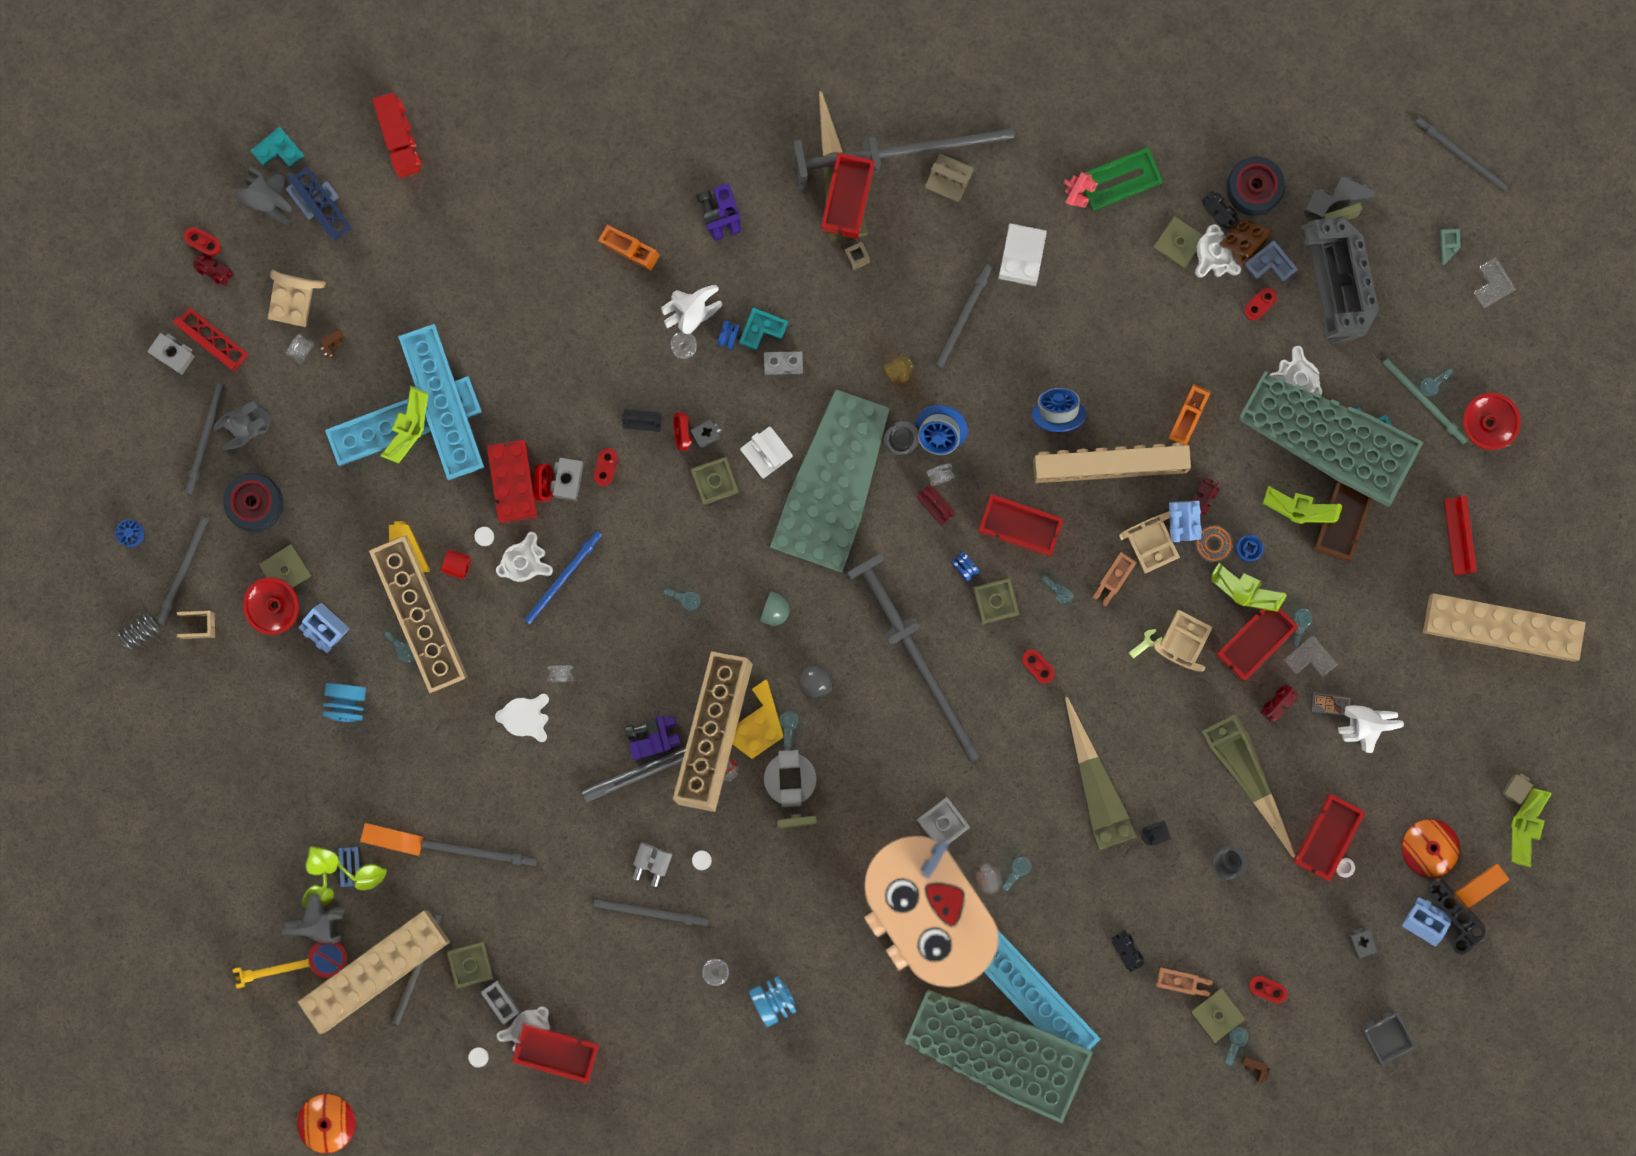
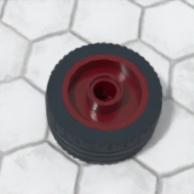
[1226,156,1285,216]
[223,473,284,532]

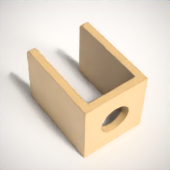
[177,611,215,639]

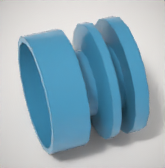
[322,683,366,722]
[749,976,797,1027]

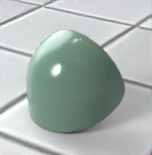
[760,591,790,626]

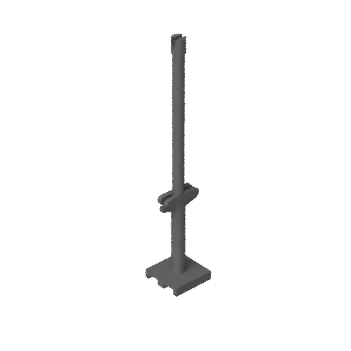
[792,128,1015,191]
[846,553,980,762]

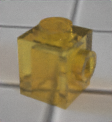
[883,355,914,385]

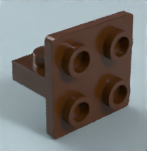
[1219,219,1271,266]

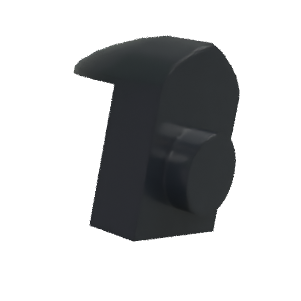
[1141,821,1171,846]

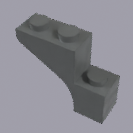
[1304,176,1376,220]

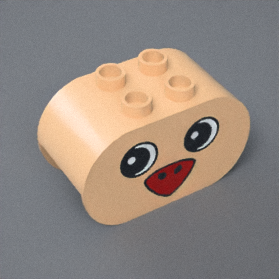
[864,836,998,987]

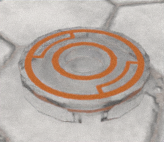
[1195,525,1233,563]

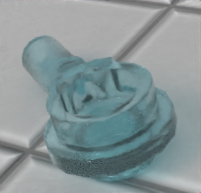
[1420,368,1454,397]
[1041,574,1074,605]
[663,587,701,611]
[1292,608,1312,647]
[383,630,414,662]
[780,711,799,750]
[1001,857,1031,892]
[1225,1027,1249,1066]

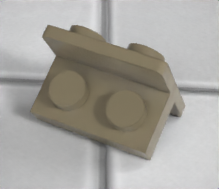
[925,154,974,202]

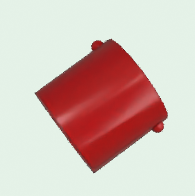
[441,549,471,579]

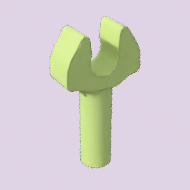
[1129,629,1162,659]

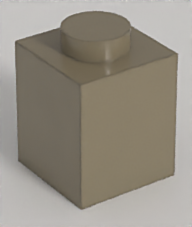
[844,241,870,271]
[1501,773,1533,805]

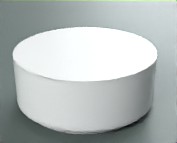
[475,527,494,546]
[692,851,712,870]
[1336,858,1355,877]
[469,1047,489,1067]

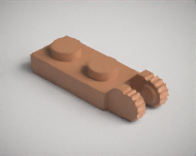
[1092,552,1137,606]
[1156,968,1213,997]

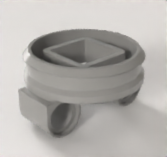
[764,750,816,807]

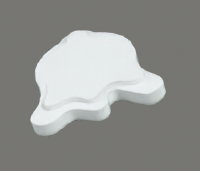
[1195,224,1241,277]
[1270,346,1322,395]
[496,531,553,582]
[495,694,549,742]
[497,1007,550,1051]

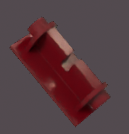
[194,254,234,286]
[1192,477,1220,516]
[917,485,956,526]
[1260,684,1298,723]

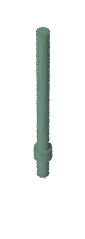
[1383,358,1468,445]

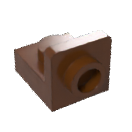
[320,329,345,359]
[1241,1056,1270,1083]

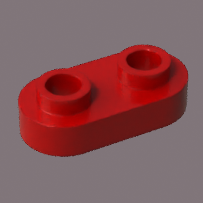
[184,227,221,256]
[1244,288,1277,321]
[673,412,692,450]
[594,448,618,486]
[534,464,553,502]
[1022,650,1055,684]
[1249,976,1287,1003]

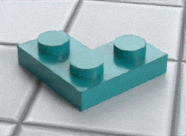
[251,127,304,168]
[739,308,789,351]

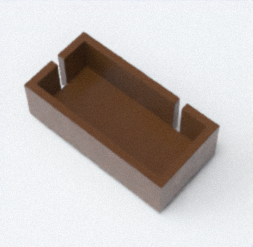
[1312,480,1372,563]

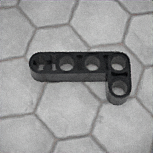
[1427,878,1486,955]

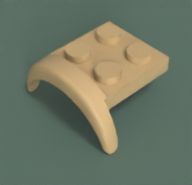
[268,270,326,327]
[1119,512,1180,574]
[1153,610,1213,671]

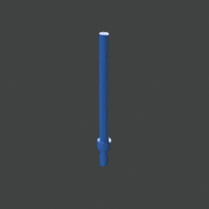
[524,530,602,624]

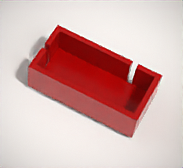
[372,92,423,178]
[821,153,875,239]
[487,440,538,523]
[978,494,1064,557]
[1215,608,1299,682]
[1292,794,1366,881]
[511,1022,599,1083]

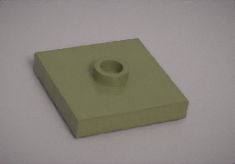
[1322,203,1363,221]
[1153,216,1203,269]
[690,457,739,506]
[259,544,312,588]
[973,578,1020,625]
[777,814,817,829]
[446,941,494,989]
[1191,988,1246,1043]

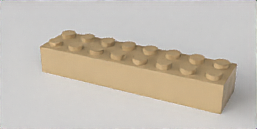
[1033,443,1191,483]
[369,535,468,693]
[1423,593,1586,662]
[673,651,753,812]
[298,910,450,1034]

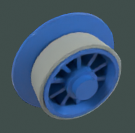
[1032,388,1086,434]
[915,405,968,455]

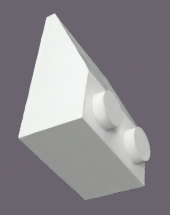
[998,224,1047,286]

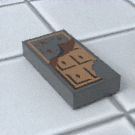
[1311,693,1352,716]

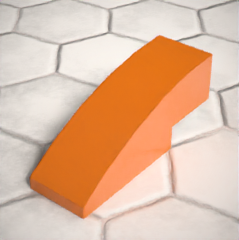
[598,225,660,271]
[1169,384,1211,446]
[360,823,424,856]
[1447,864,1510,907]

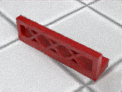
[173,307,249,372]
[1444,495,1477,575]

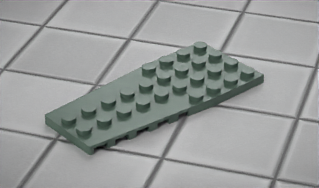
[1239,371,1424,507]
[770,390,889,573]
[905,990,1093,1123]

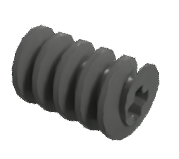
[116,612,161,650]

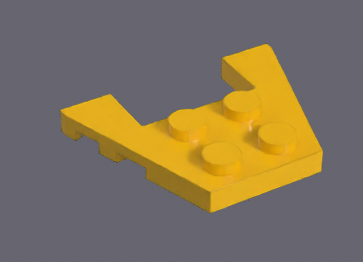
[733,680,784,759]

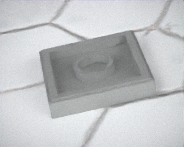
[916,797,970,844]

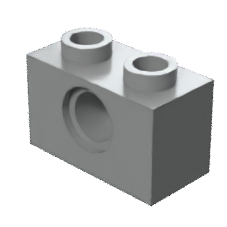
[147,333,195,375]
[764,351,803,375]
[551,458,584,501]
[481,980,521,1024]

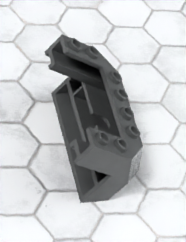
[1301,218,1379,344]

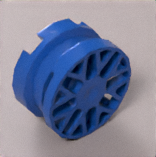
[717,320,740,350]
[115,520,145,547]
[1235,535,1264,563]
[951,551,980,582]

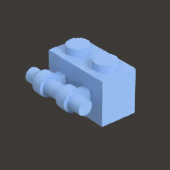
[1169,501,1202,542]
[298,603,350,653]
[1402,897,1452,947]

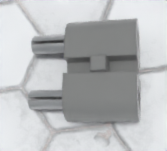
[633,843,673,887]

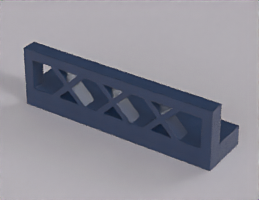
[288,167,352,241]

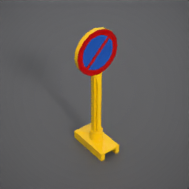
[233,942,347,989]

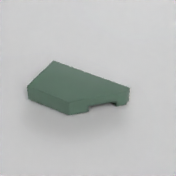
[1440,229,1461,265]

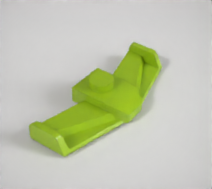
[380,386,429,464]
[1263,486,1342,524]
[1211,563,1287,612]
[1511,788,1552,867]

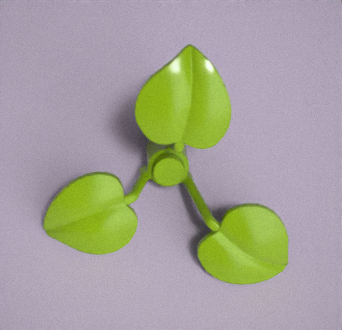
[302,847,387,909]

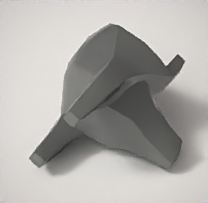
[235,167,292,224]
[213,400,271,450]
[281,894,345,943]

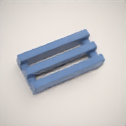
[339,847,360,887]

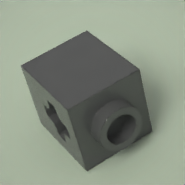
[690,419,722,449]
[1348,927,1377,959]

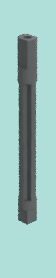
[581,747,686,803]

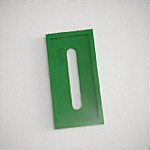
[1078,147,1163,211]

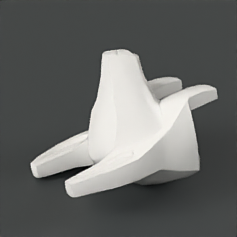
[661,285,722,334]
[1338,705,1404,753]

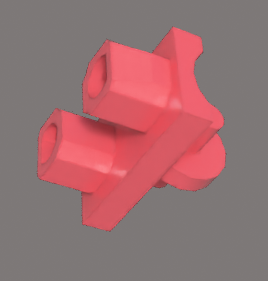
[1064,172,1098,208]

